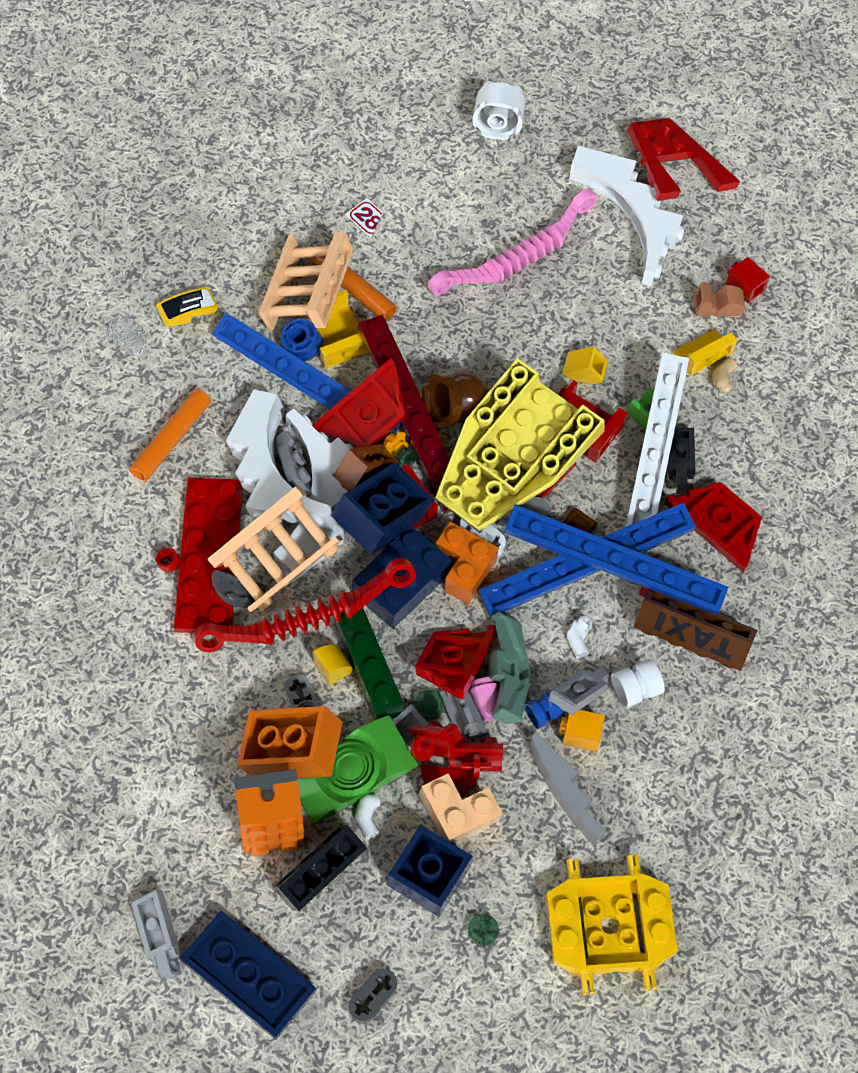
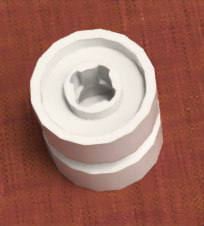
[611,659,664,708]

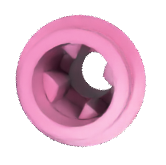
[469,677,498,722]

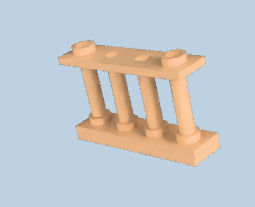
[259,231,354,330]
[208,486,343,613]

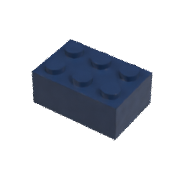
[331,462,434,555]
[352,525,452,629]

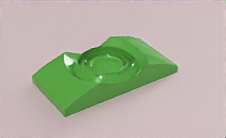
[297,715,418,825]

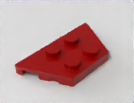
[312,358,407,448]
[664,482,762,573]
[415,625,496,700]

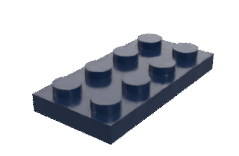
[180,911,317,1040]

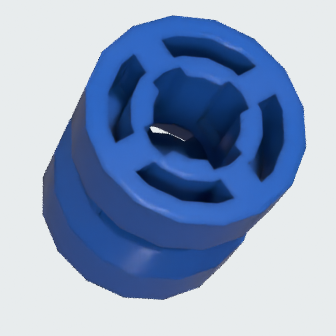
[524,690,564,729]

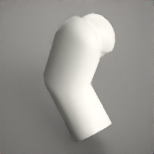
[354,794,380,840]

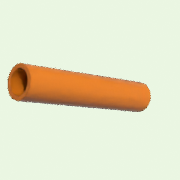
[309,244,397,321]
[129,389,211,482]

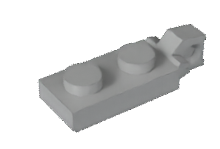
[549,666,612,715]
[131,889,181,979]

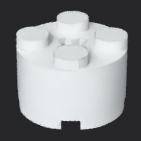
[473,81,525,140]

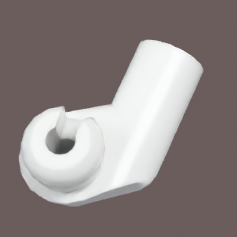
[567,616,592,659]

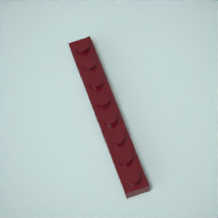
[358,314,452,514]

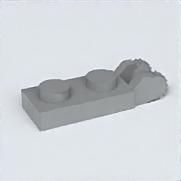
[276,431,312,497]

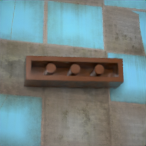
[634,589,758,671]

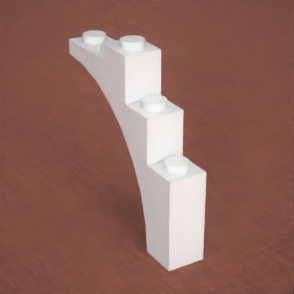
[569,146,685,286]
[226,389,336,530]
[273,408,353,583]

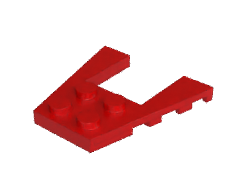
[627,118,740,201]

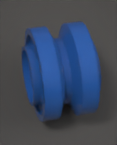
[281,318,323,361]

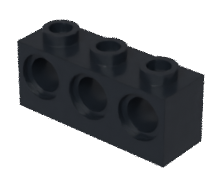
[272,825,367,911]

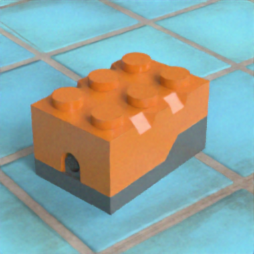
[234,769,305,857]

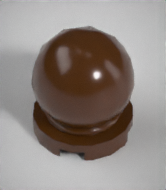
[422,370,490,428]

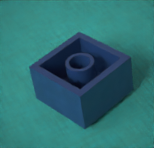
[387,824,473,917]

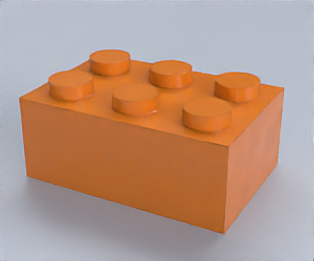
[237,706,343,778]

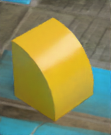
[562,346,608,384]
[313,644,354,686]

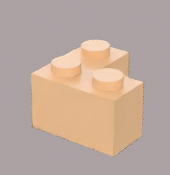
[418,774,503,844]

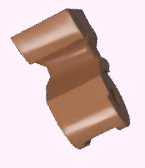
[694,282,746,317]

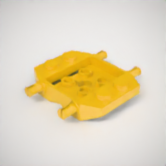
[546,854,678,995]

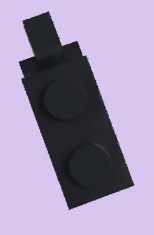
[667,427,695,494]

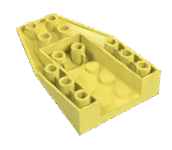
[435,358,605,532]

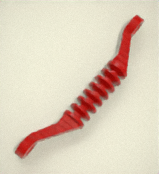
[194,558,416,653]

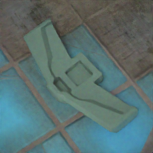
[490,612,531,724]

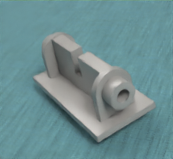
[439,690,488,740]

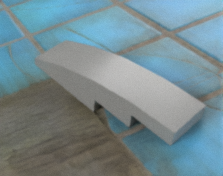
[529,732,606,846]

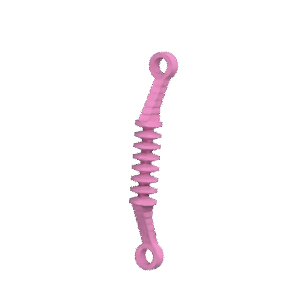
[427,188,598,296]

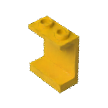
[298,289,369,369]

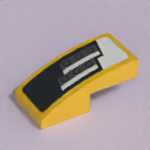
[156,287,219,327]

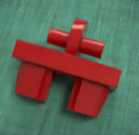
[408,721,463,761]
[448,736,504,779]

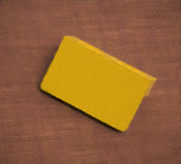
[673,329,737,376]

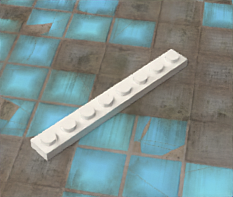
[626,353,689,556]

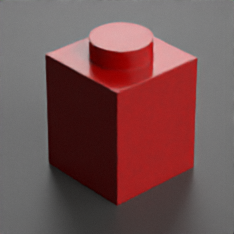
[726,257,770,303]

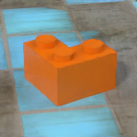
[435,522,499,605]

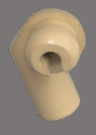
[712,357,737,394]

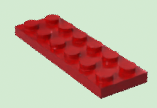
[174,477,243,633]

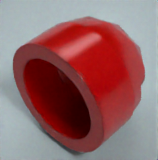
[155,548,180,573]

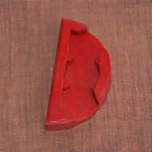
[421,764,478,797]

